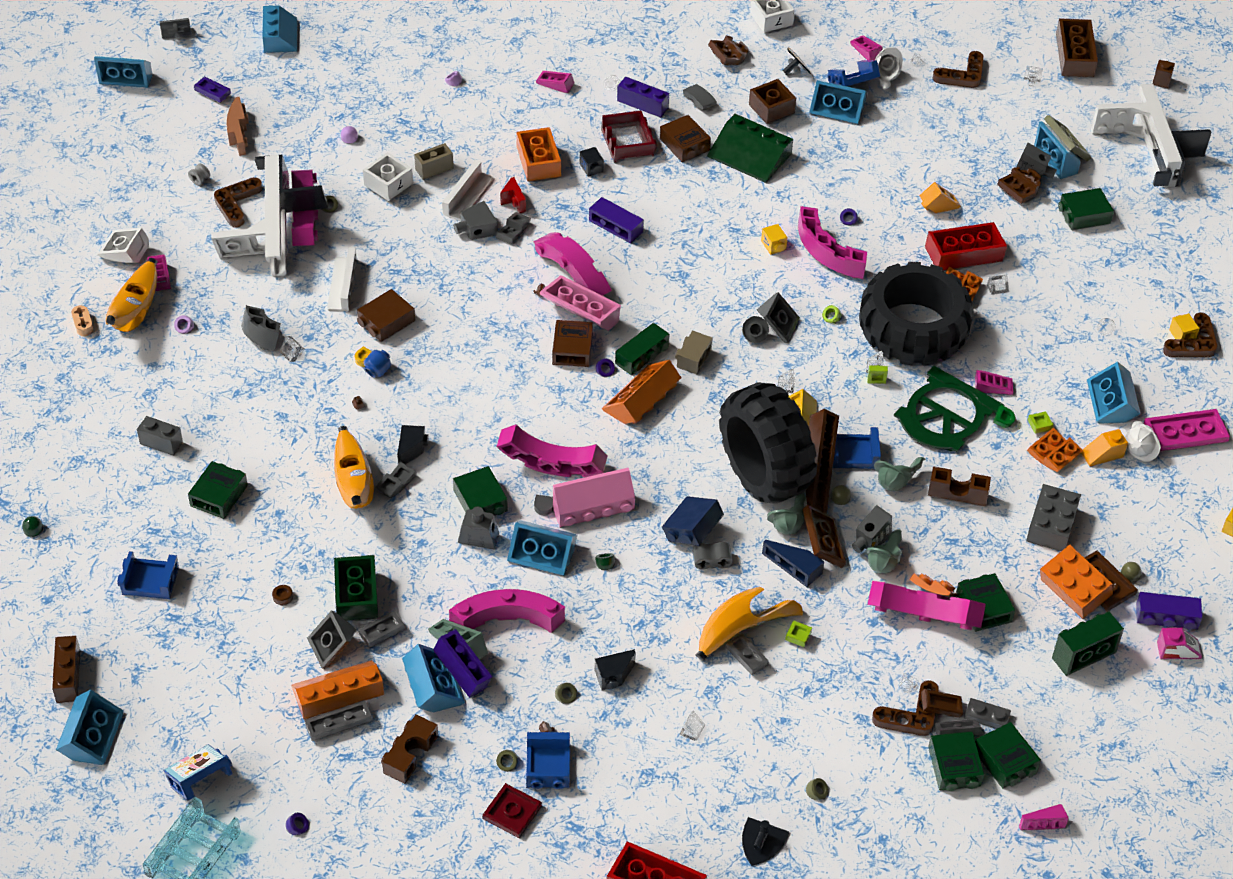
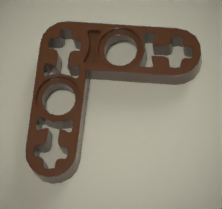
[932,51,984,88]
[214,177,263,228]
[1163,312,1217,357]
[872,680,939,736]

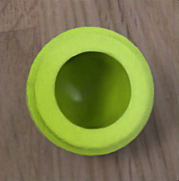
[822,305,841,323]

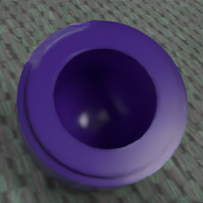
[840,208,858,226]
[596,358,615,377]
[286,812,309,835]

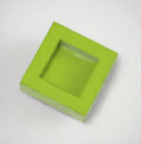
[867,365,888,384]
[1027,411,1053,434]
[785,620,812,647]

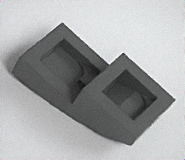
[683,84,717,110]
[496,212,531,244]
[375,462,417,498]

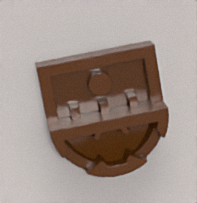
[708,35,749,66]
[997,167,1041,204]

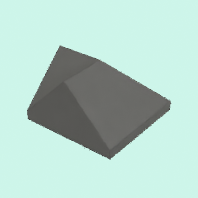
[756,292,800,343]
[307,610,357,669]

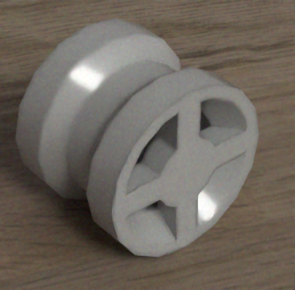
[188,163,210,185]

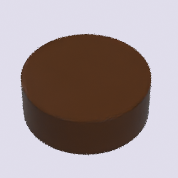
[272,585,293,605]

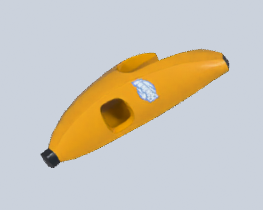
[106,258,158,332]
[334,426,374,509]
[695,587,803,661]

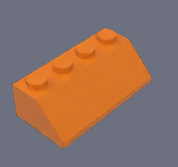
[602,360,681,424]
[291,660,384,720]

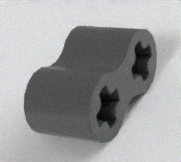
[693,542,732,570]

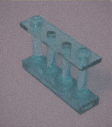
[142,797,241,879]

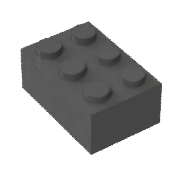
[1026,484,1081,551]

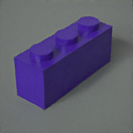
[617,76,670,118]
[589,197,644,244]
[1136,592,1202,630]
[433,629,492,698]

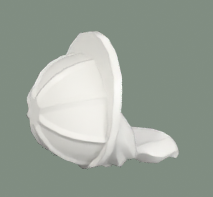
[875,47,903,90]
[1125,420,1161,462]

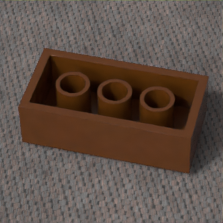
[1056,18,1098,77]

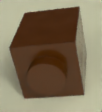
[1152,60,1175,88]

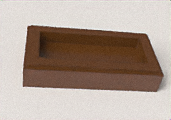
[921,689,963,718]

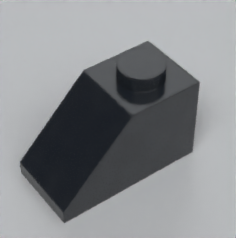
[397,425,429,465]
[594,649,636,690]

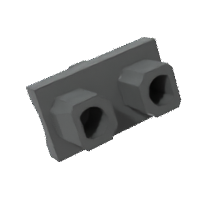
[159,18,192,39]

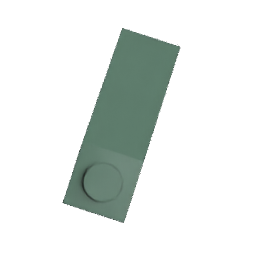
[428,619,488,660]

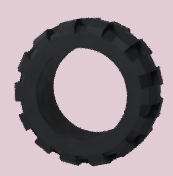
[859,262,974,366]
[719,382,817,503]

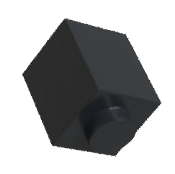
[579,147,604,177]

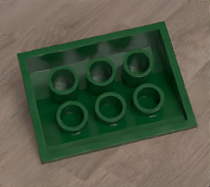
[707,113,793,183]

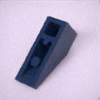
[762,540,824,587]

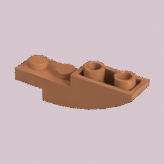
[227,97,249,156]

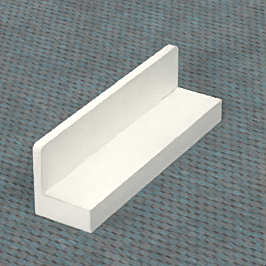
[442,159,493,221]
[327,247,357,311]

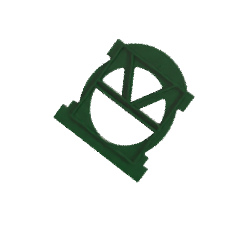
[894,366,1004,452]

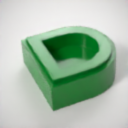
[993,405,1016,428]

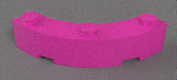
[291,169,319,246]
[798,206,867,279]
[533,232,612,296]
[496,424,608,477]
[867,581,986,630]
[449,589,565,633]

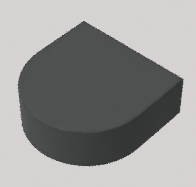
[534,494,553,515]

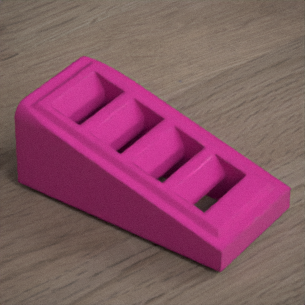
[850,35,883,60]
[536,71,574,93]
[147,254,171,291]
[975,370,1013,395]
[1019,804,1069,830]

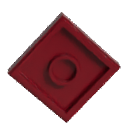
[482,783,542,838]

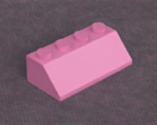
[540,275,621,331]
[553,468,635,527]

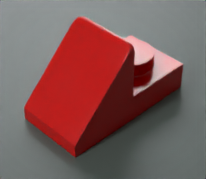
[500,177,526,214]

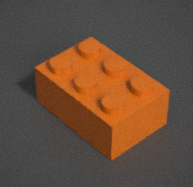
[516,127,561,182]
[1040,545,1113,619]

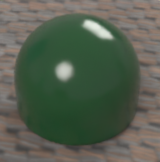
[22,516,43,537]
[595,553,615,570]

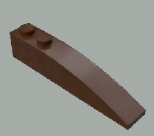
[805,408,839,514]

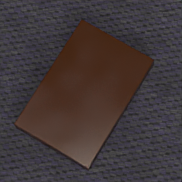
[803,505,846,568]
[1085,550,1138,612]

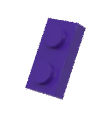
[194,76,231,103]

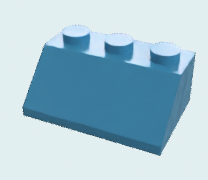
[262,5,297,53]
[94,56,153,88]
[809,80,867,124]
[1034,121,1081,179]
[1087,361,1141,423]
[507,520,578,576]
[402,644,465,713]
[56,690,124,765]

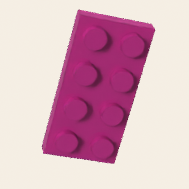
[1144,409,1230,451]

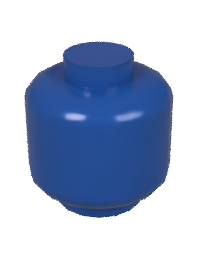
[364,350,391,378]

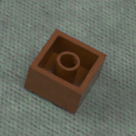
[749,79,796,124]

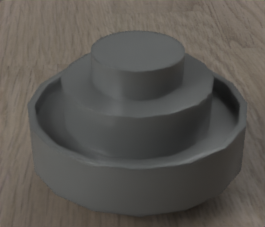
[742,316,769,343]

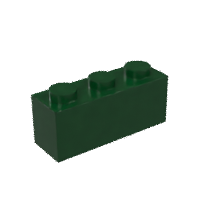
[615,322,670,375]

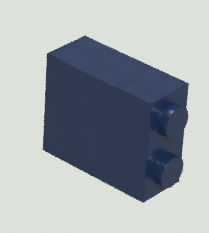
[662,496,724,546]

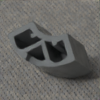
[241,305,281,351]

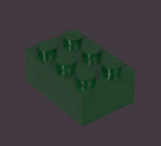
[334,555,378,621]
[1052,611,1124,676]

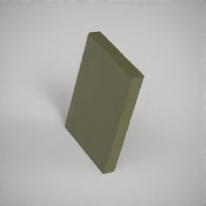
[1044,115,1092,162]

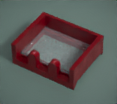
[601,110,657,163]

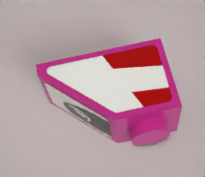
[1157,628,1202,659]

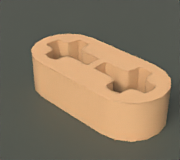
[71,305,93,336]

